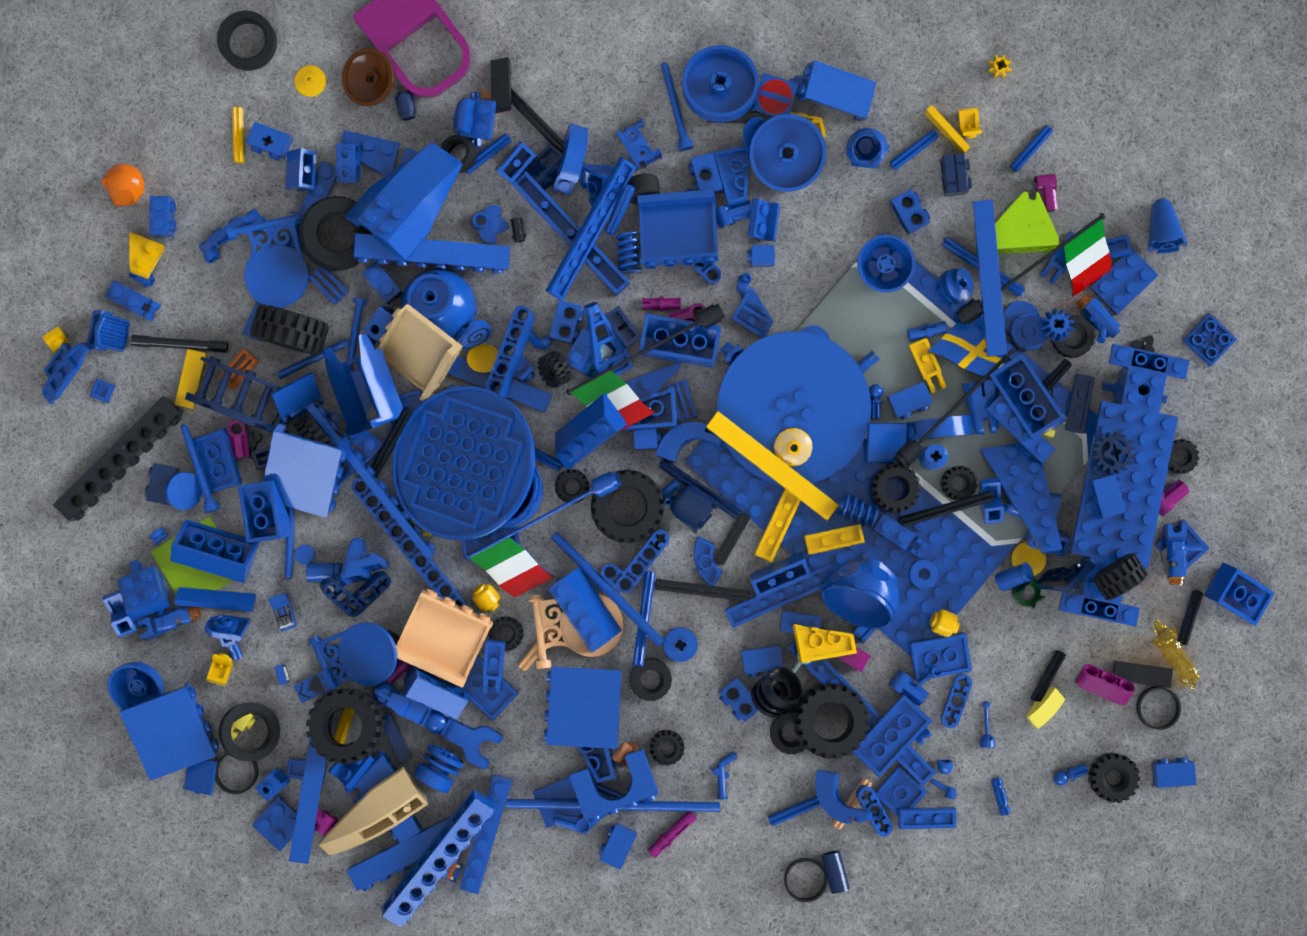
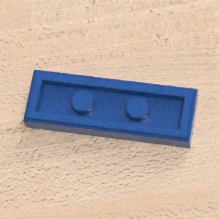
[898,807,956,829]

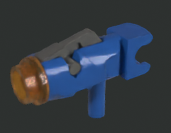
[1160,523,1203,585]
[136,606,201,641]

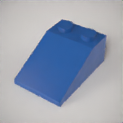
[238,481,292,543]
[1203,563,1275,626]

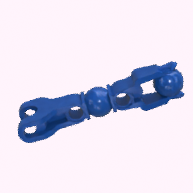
[373,682,504,769]

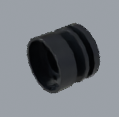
[751,666,803,717]

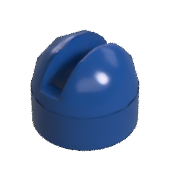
[937,759,953,775]

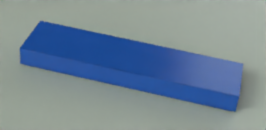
[175,587,256,612]

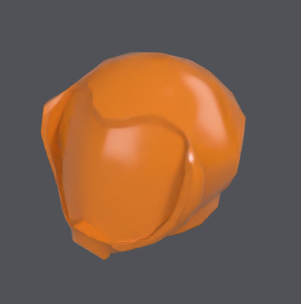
[101,163,145,207]

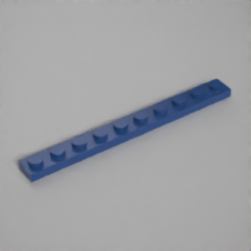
[242,161,337,342]
[307,404,437,559]
[787,640,937,786]

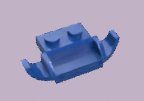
[42,343,91,405]

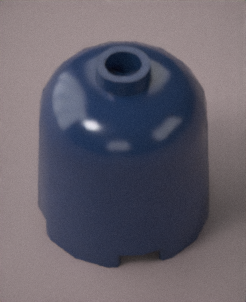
[670,485,719,534]

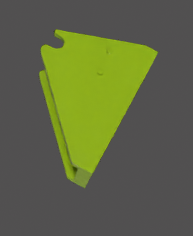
[975,191,1059,255]

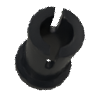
[510,217,527,243]

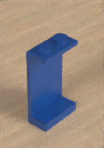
[798,61,877,121]

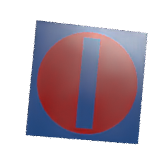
[752,73,799,117]

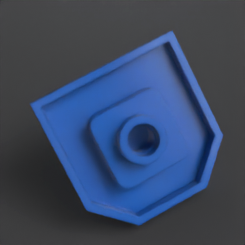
[205,615,250,661]

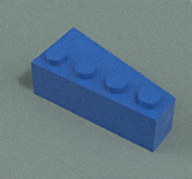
[620,387,678,432]
[578,747,619,783]

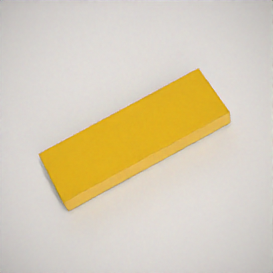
[924,105,970,154]
[174,349,207,409]
[804,524,865,555]

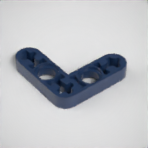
[320,571,391,617]

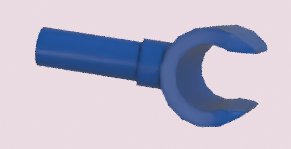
[917,666,943,687]
[932,779,956,800]

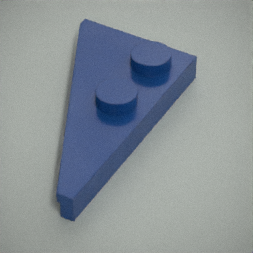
[625,362,681,399]

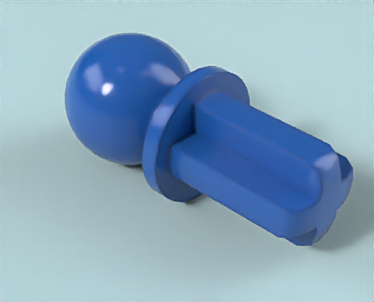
[869,384,883,420]
[1053,763,1088,786]

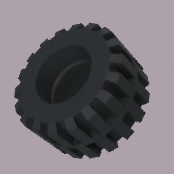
[870,464,921,513]
[1092,553,1148,600]

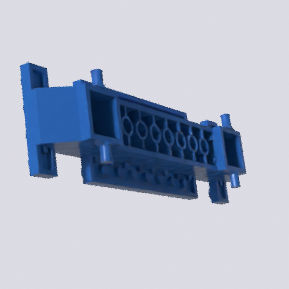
[1058,344,1190,627]

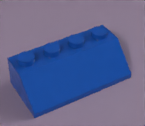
[639,314,721,368]
[990,354,1066,439]
[555,393,628,470]
[170,519,259,583]
[547,567,622,653]

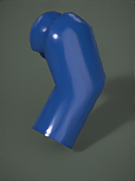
[736,273,752,298]
[528,330,552,350]

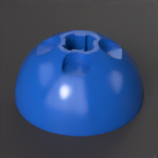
[857,235,915,292]
[107,662,165,709]

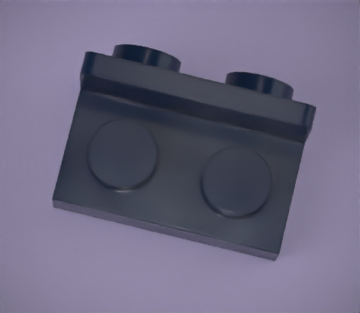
[524,143,563,190]

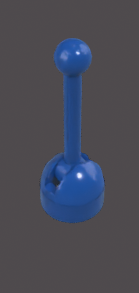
[980,701,995,748]

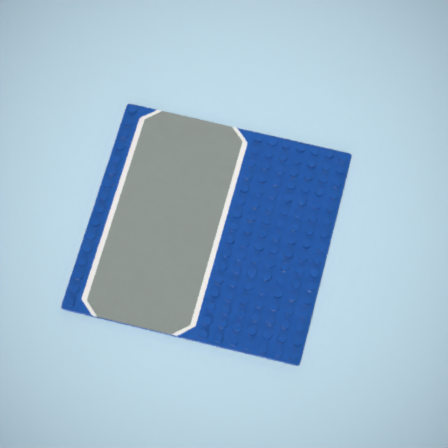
[685,233,1097,657]

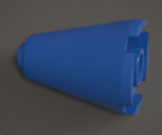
[1148,198,1187,254]

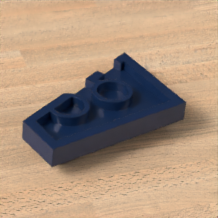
[1036,560,1096,593]

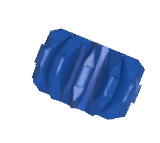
[1041,308,1074,341]

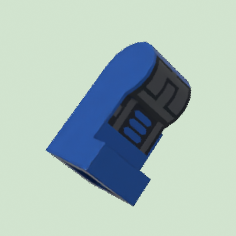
[268,593,297,632]

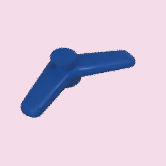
[552,812,608,834]

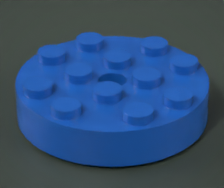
[682,45,759,123]
[749,114,826,192]

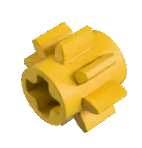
[988,55,1012,79]

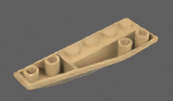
[318,767,428,855]

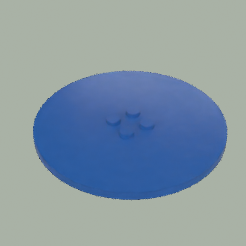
[717,331,871,484]
[392,386,535,540]

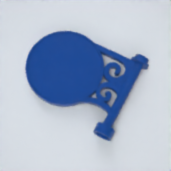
[225,211,309,308]
[307,622,397,692]

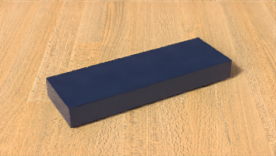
[1064,374,1095,434]

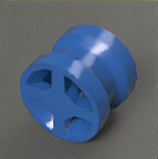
[850,625,874,644]

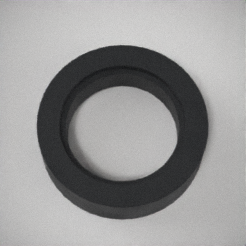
[217,10,277,71]
[218,703,280,761]

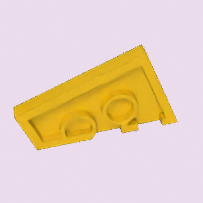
[793,624,857,663]

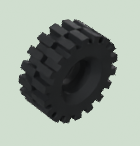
[294,412,337,447]
[1088,753,1141,803]

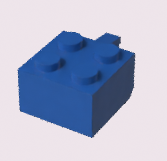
[117,560,171,620]

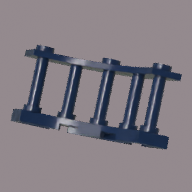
[185,356,289,433]

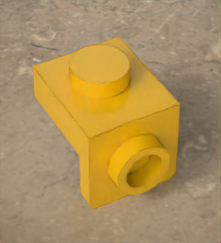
[958,107,982,138]
[42,326,71,353]
[206,653,233,686]

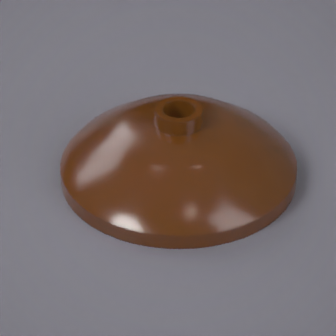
[342,48,394,106]

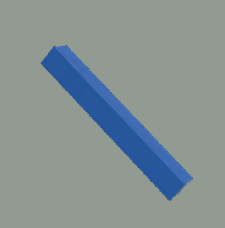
[512,171,630,297]

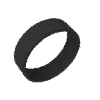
[1136,687,1181,730]
[215,753,259,794]
[784,858,827,902]

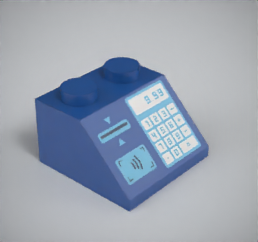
[565,329,616,378]

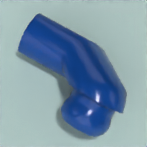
[661,478,681,507]

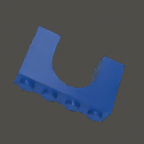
[569,748,659,821]

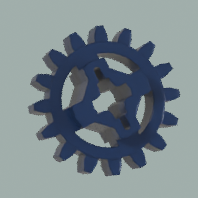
[1091,432,1136,474]

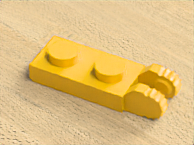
[908,338,946,394]

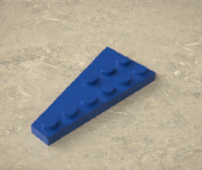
[980,443,1062,554]

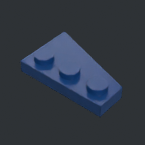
[341,130,400,176]

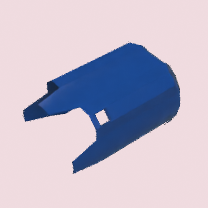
[323,334,403,437]

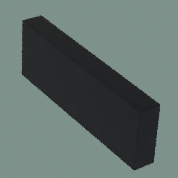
[490,57,512,113]
[1113,661,1173,688]

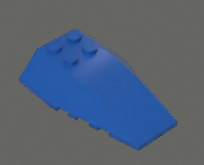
[345,142,463,261]

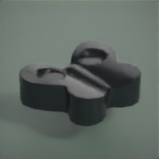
[1131,335,1155,352]

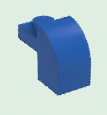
[978,478,1004,524]
[102,590,137,638]

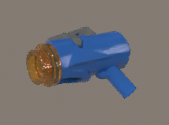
[1076,293,1121,343]

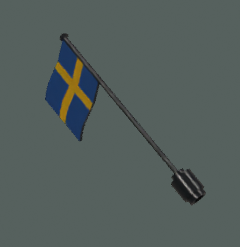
[894,321,1020,468]

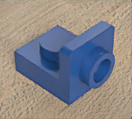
[515,355,536,382]

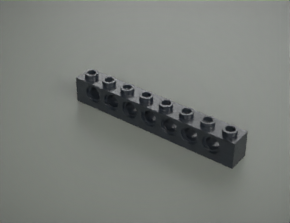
[53,396,183,522]

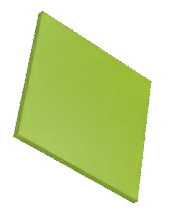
[151,517,233,607]

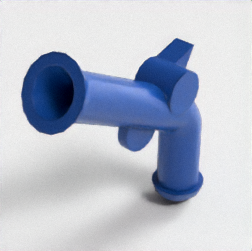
[709,752,737,799]

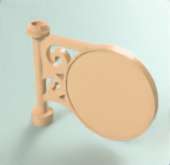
[529,594,623,669]

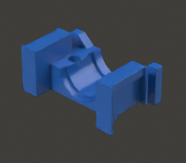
[616,117,662,171]

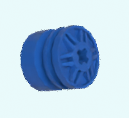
[413,744,465,793]

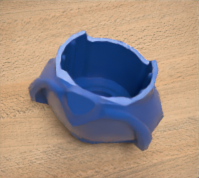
[846,127,889,168]

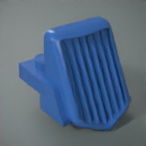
[453,98,497,140]
[87,310,130,352]
[339,538,390,586]

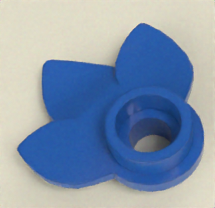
[471,205,509,244]

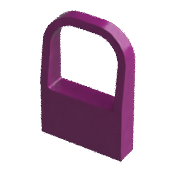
[352,0,471,98]

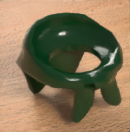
[1011,578,1045,609]

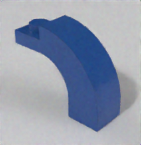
[552,123,588,195]
[906,415,974,442]
[655,422,724,463]
[815,770,873,824]

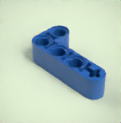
[601,530,669,593]

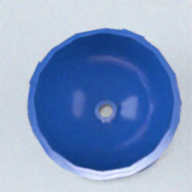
[821,557,899,629]

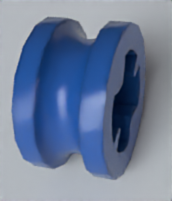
[148,527,168,545]

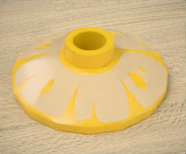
[774,428,812,466]

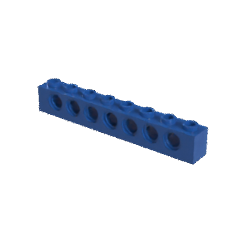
[381,789,494,927]

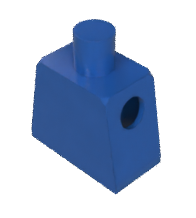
[364,306,395,346]

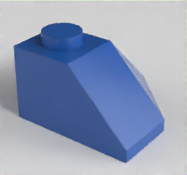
[579,164,614,206]

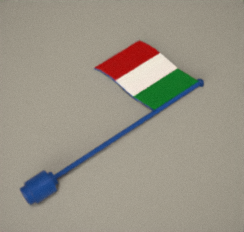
[465,471,621,598]

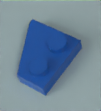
[731,287,774,338]

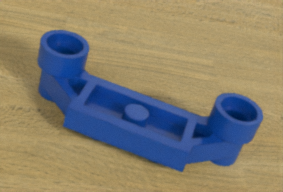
[199,209,266,264]

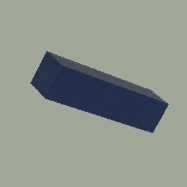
[382,713,412,762]

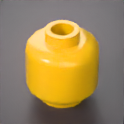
[472,583,500,612]
[929,609,960,637]

